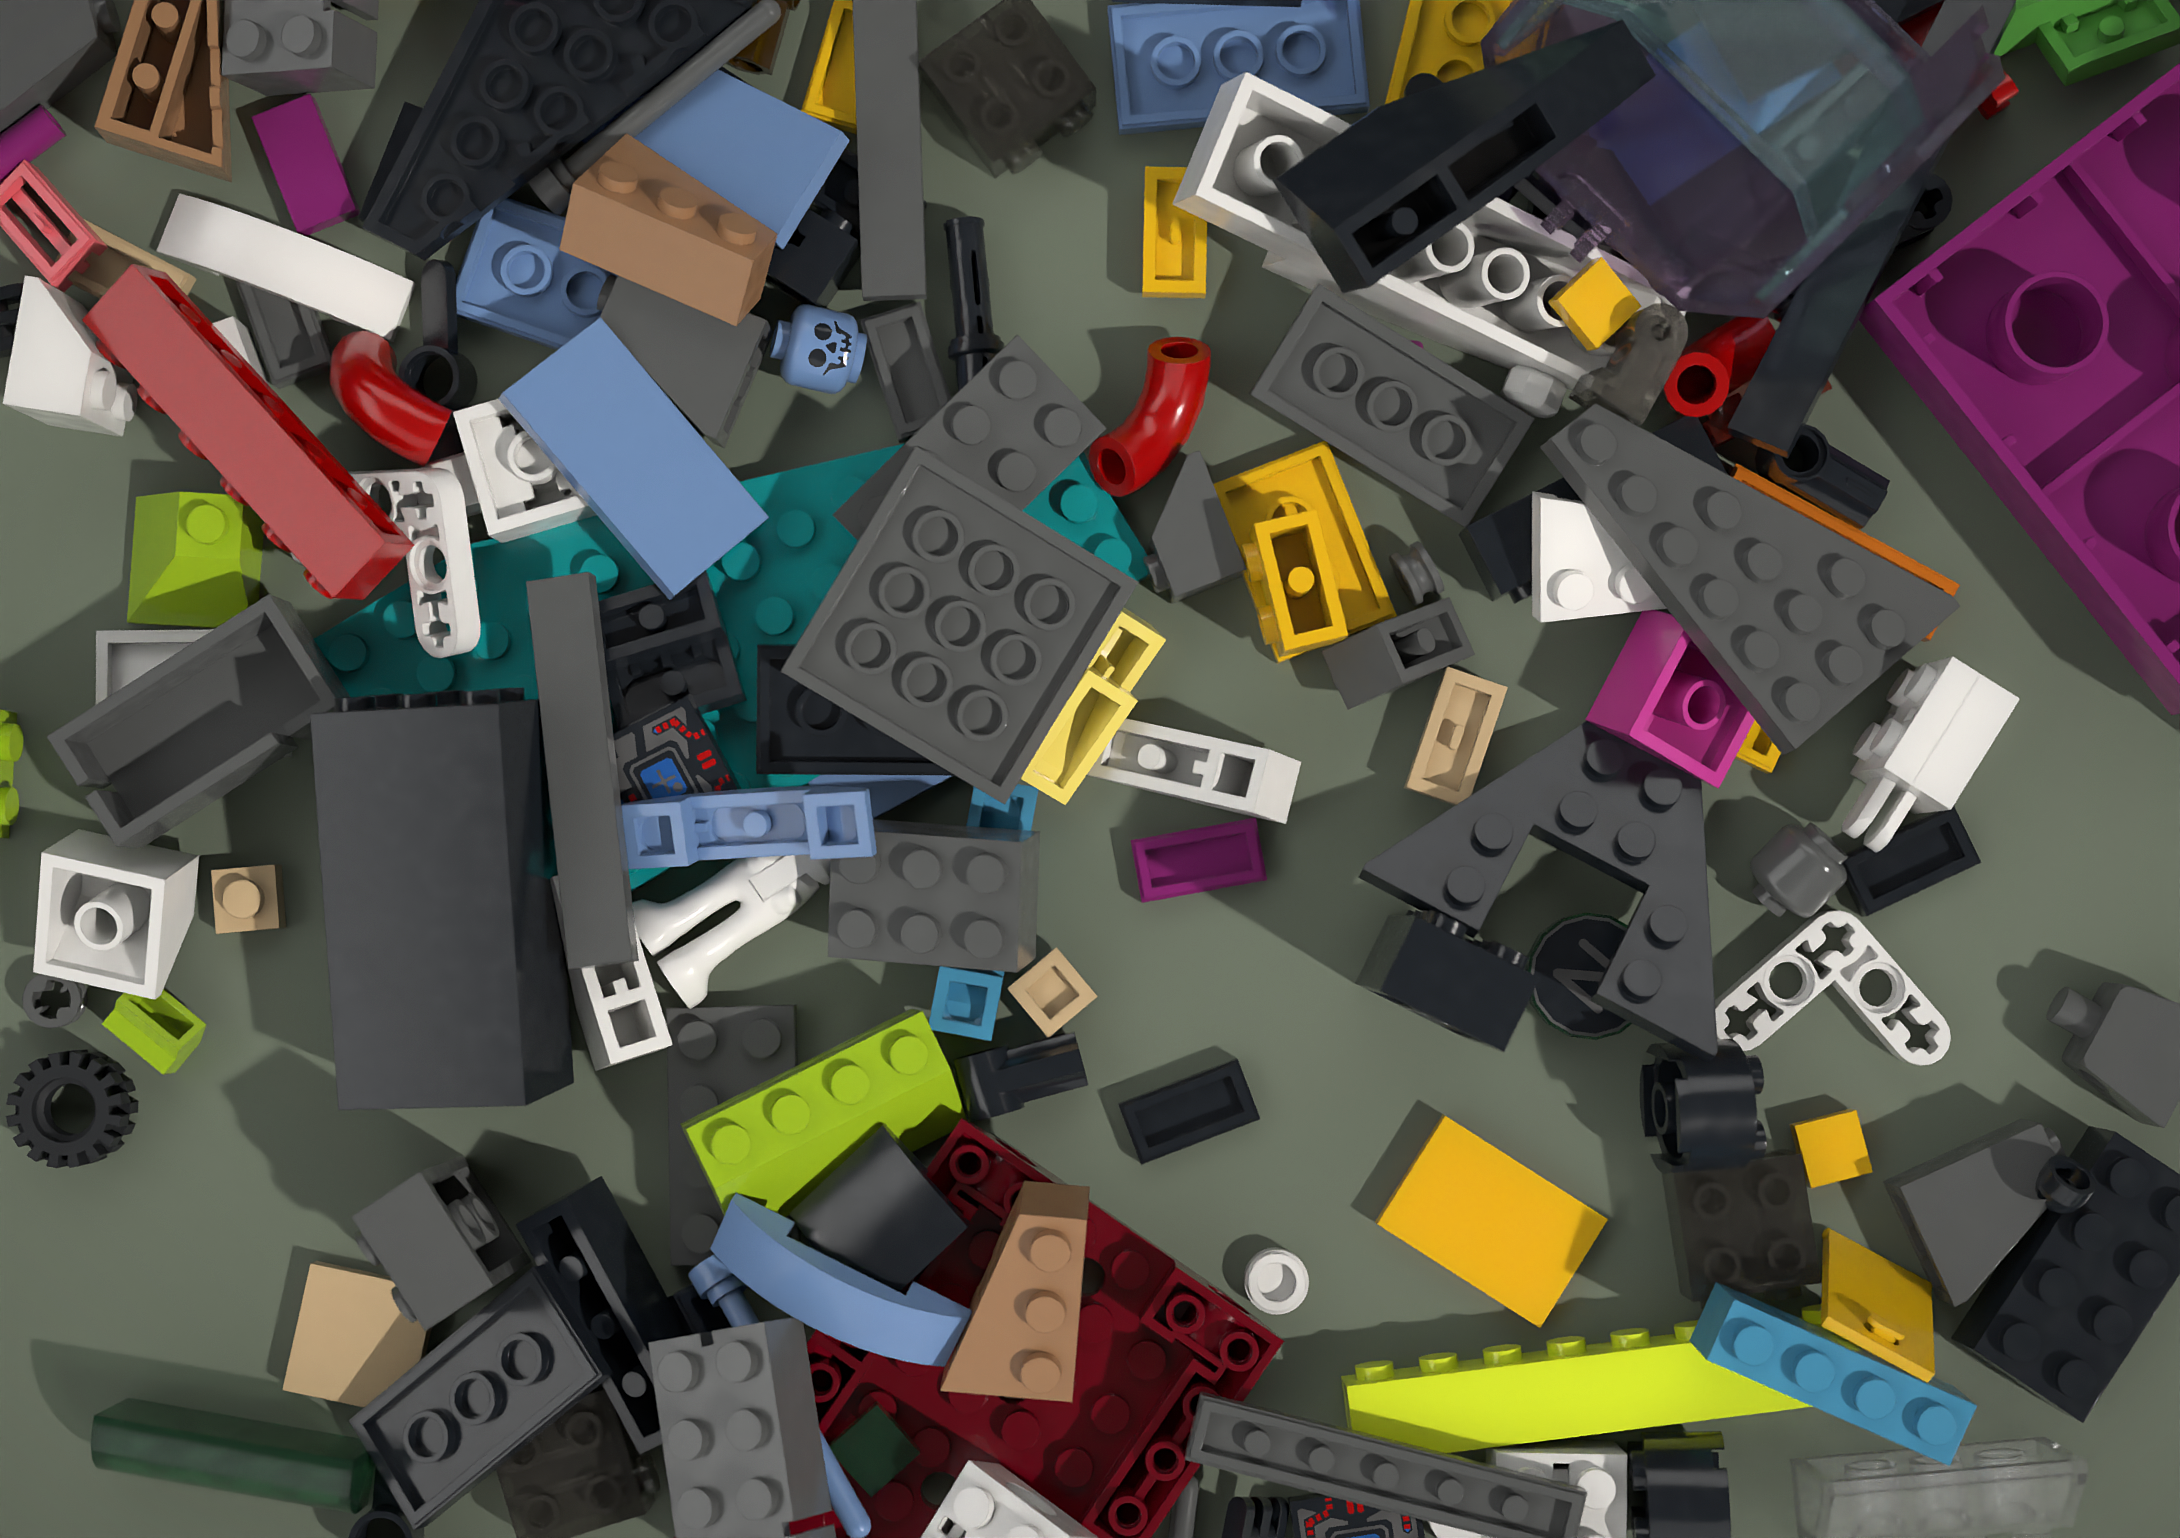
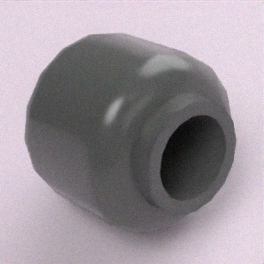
[1750,822,1848,918]

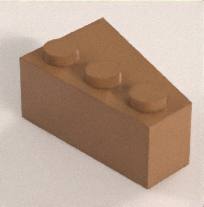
[94,0,232,183]
[559,133,778,326]
[940,1181,1090,1402]

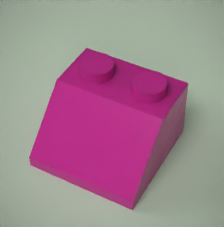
[1585,610,1755,789]

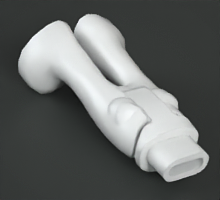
[632,854,830,1009]

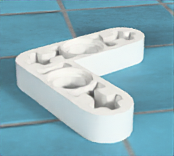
[348,468,481,658]
[1715,910,1951,1066]

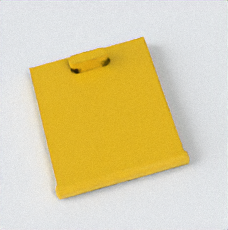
[1821,1228,1935,1383]

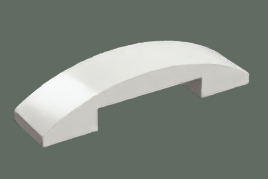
[156,193,416,342]

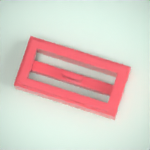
[0,159,108,292]

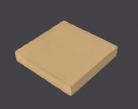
[282,1261,432,1407]

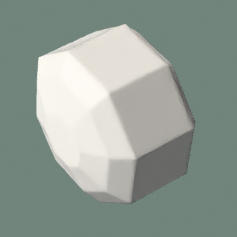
[1500,365,1567,418]

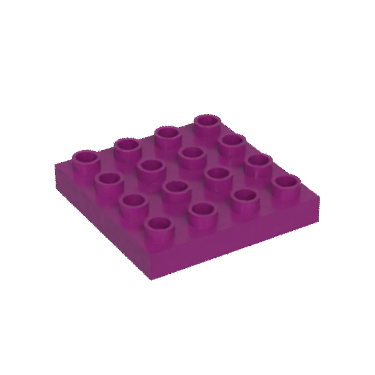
[1859,63,2180,715]

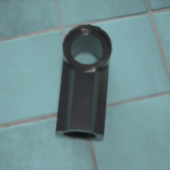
[1755,424,1890,530]
[953,1032,1089,1122]

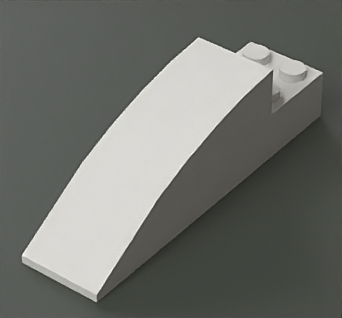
[1173,72,1693,413]

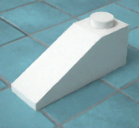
[1087,719,1301,824]
[550,875,673,1071]

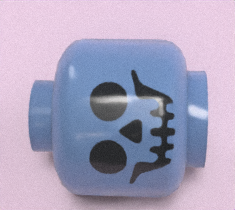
[769,304,867,394]

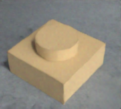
[211,865,286,934]
[1007,947,1098,1038]

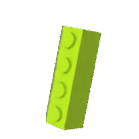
[680,1009,967,1217]

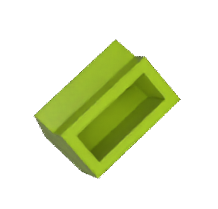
[102,989,207,1075]

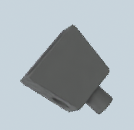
[2046,982,2180,1128]

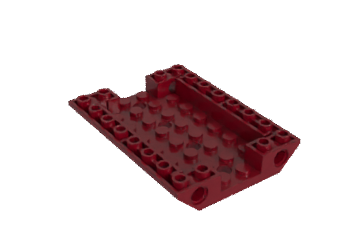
[674,1118,1284,1538]

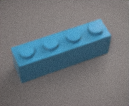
[1689,1282,1977,1466]

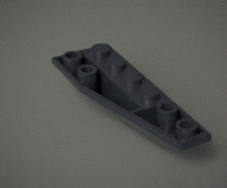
[1272,19,1656,293]

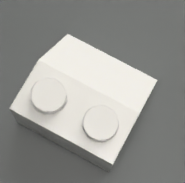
[3,275,137,437]
[33,829,199,999]

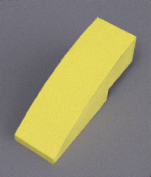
[1021,608,1166,805]

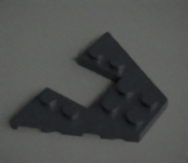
[1358,721,1718,1063]

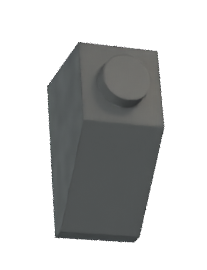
[1143,450,1247,604]
[1322,597,1475,710]

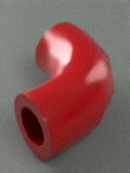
[1662,305,1776,417]
[330,331,452,468]
[1088,337,1211,497]

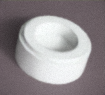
[1244,1247,1309,1315]

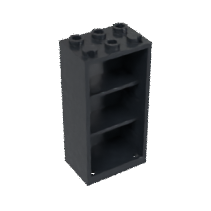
[310,687,574,1110]

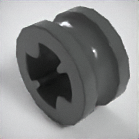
[1389,541,1444,606]
[22,974,88,1028]

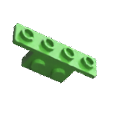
[1991,0,2180,87]

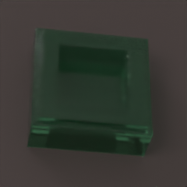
[828,1401,920,1497]

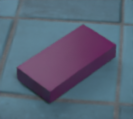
[252,94,360,236]
[1130,818,1267,903]

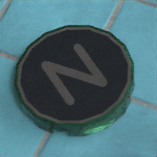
[1525,912,1633,1040]

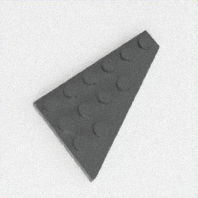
[1540,403,1960,755]

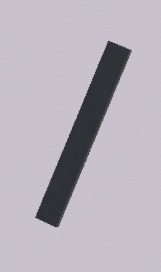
[1728,0,2016,458]

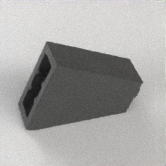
[0,0,120,134]
[597,274,773,448]
[1883,1119,2066,1307]

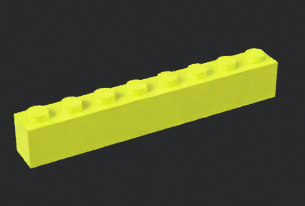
[1341,1304,1835,1453]

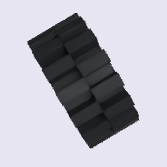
[6,1050,138,1168]

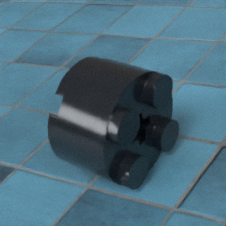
[1640,1039,1767,1174]
[1627,1431,1731,1538]

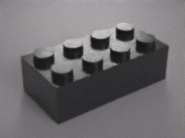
[1355,910,1540,1052]
[1951,1126,2180,1423]

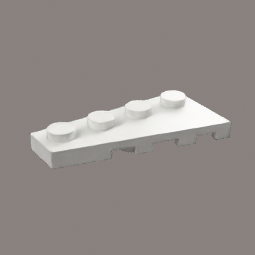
[1532,491,1667,623]

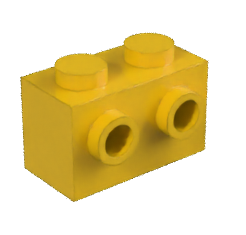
[1241,509,1348,657]

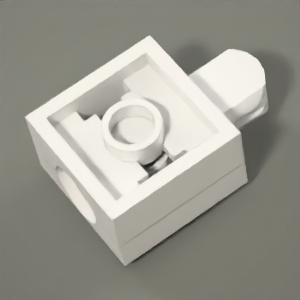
[416,399,597,543]
[1842,656,2020,852]
[1428,1440,1627,1538]
[921,1460,1098,1538]

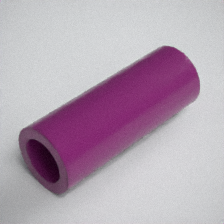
[0,104,66,184]

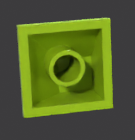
[127,492,264,629]

